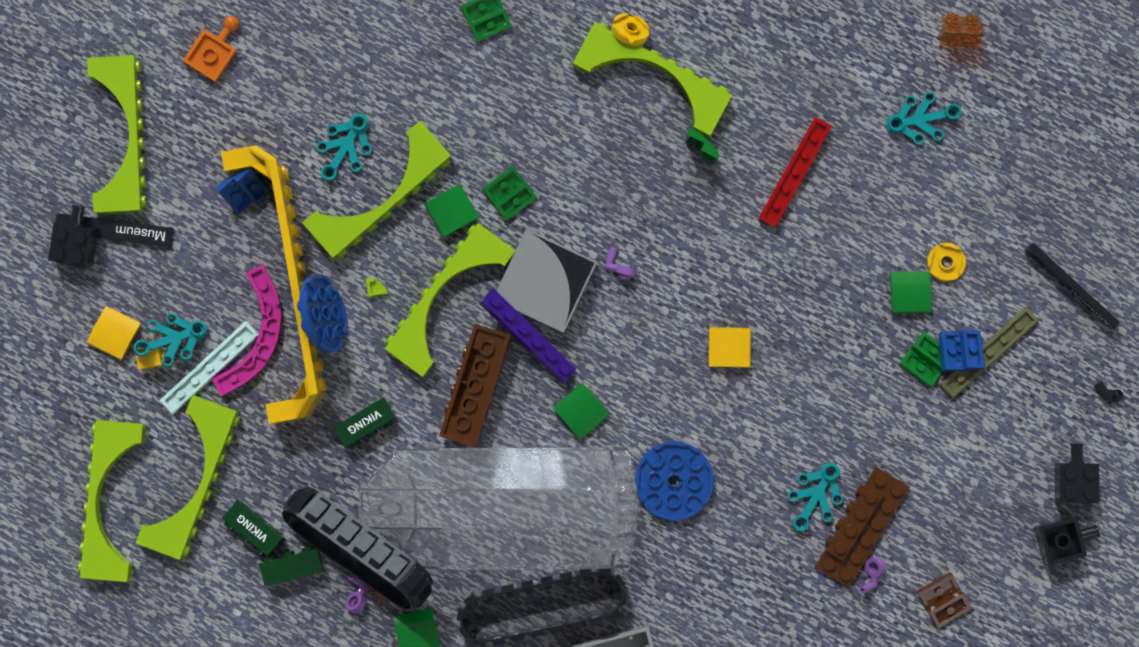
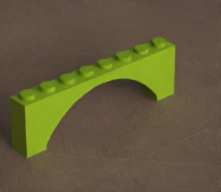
[573,22,732,138]
[87,55,147,215]
[302,121,452,260]
[385,223,516,377]
[136,395,240,560]
[78,420,146,582]

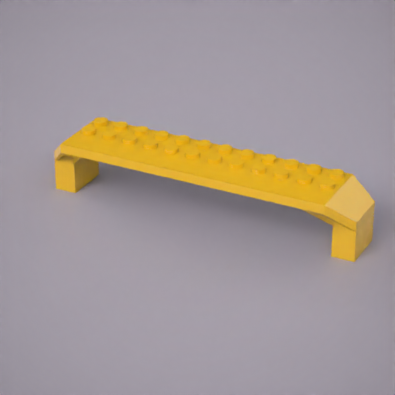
[221,145,327,424]

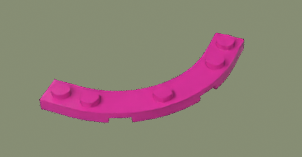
[212,264,282,396]

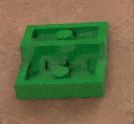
[460,0,512,42]
[685,127,720,164]
[482,165,537,221]
[424,184,480,238]
[890,271,932,314]
[898,331,942,388]
[553,383,609,439]
[393,608,440,647]

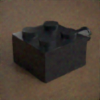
[48,205,99,268]
[1054,444,1100,503]
[1033,516,1100,565]

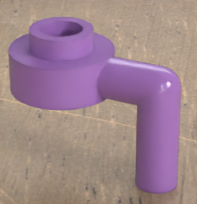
[605,247,637,280]
[859,556,886,594]
[345,574,367,614]

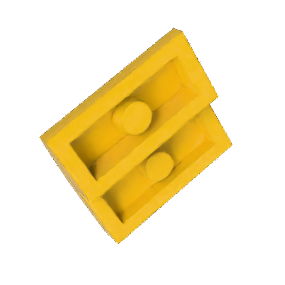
[87,306,141,361]
[709,328,751,367]

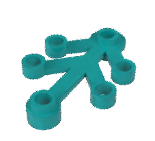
[886,92,961,145]
[317,114,372,181]
[133,313,207,368]
[787,463,843,531]

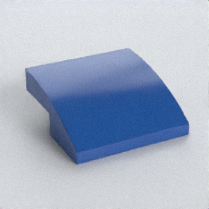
[215,167,270,215]
[938,330,985,371]

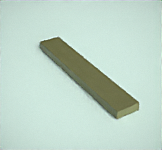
[939,307,1039,399]

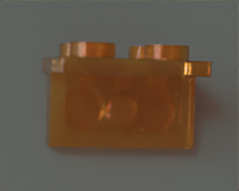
[940,13,984,48]

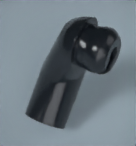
[1094,381,1124,402]

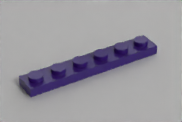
[479,288,576,384]

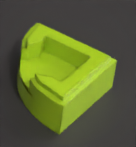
[365,278,388,298]

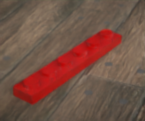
[758,117,832,228]

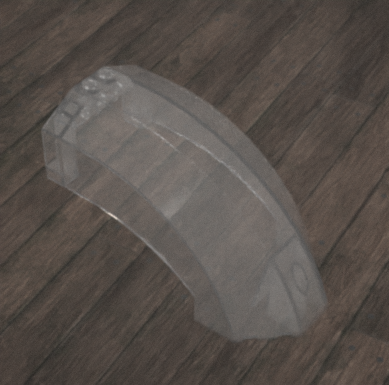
[359,447,637,570]

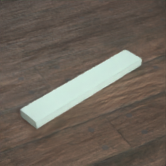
[159,321,259,415]

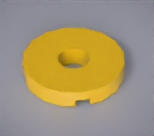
[611,13,650,46]
[927,243,966,282]

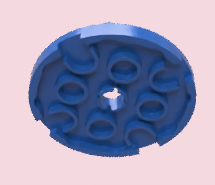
[297,274,347,353]
[635,441,714,520]

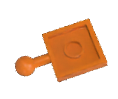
[182,16,239,83]

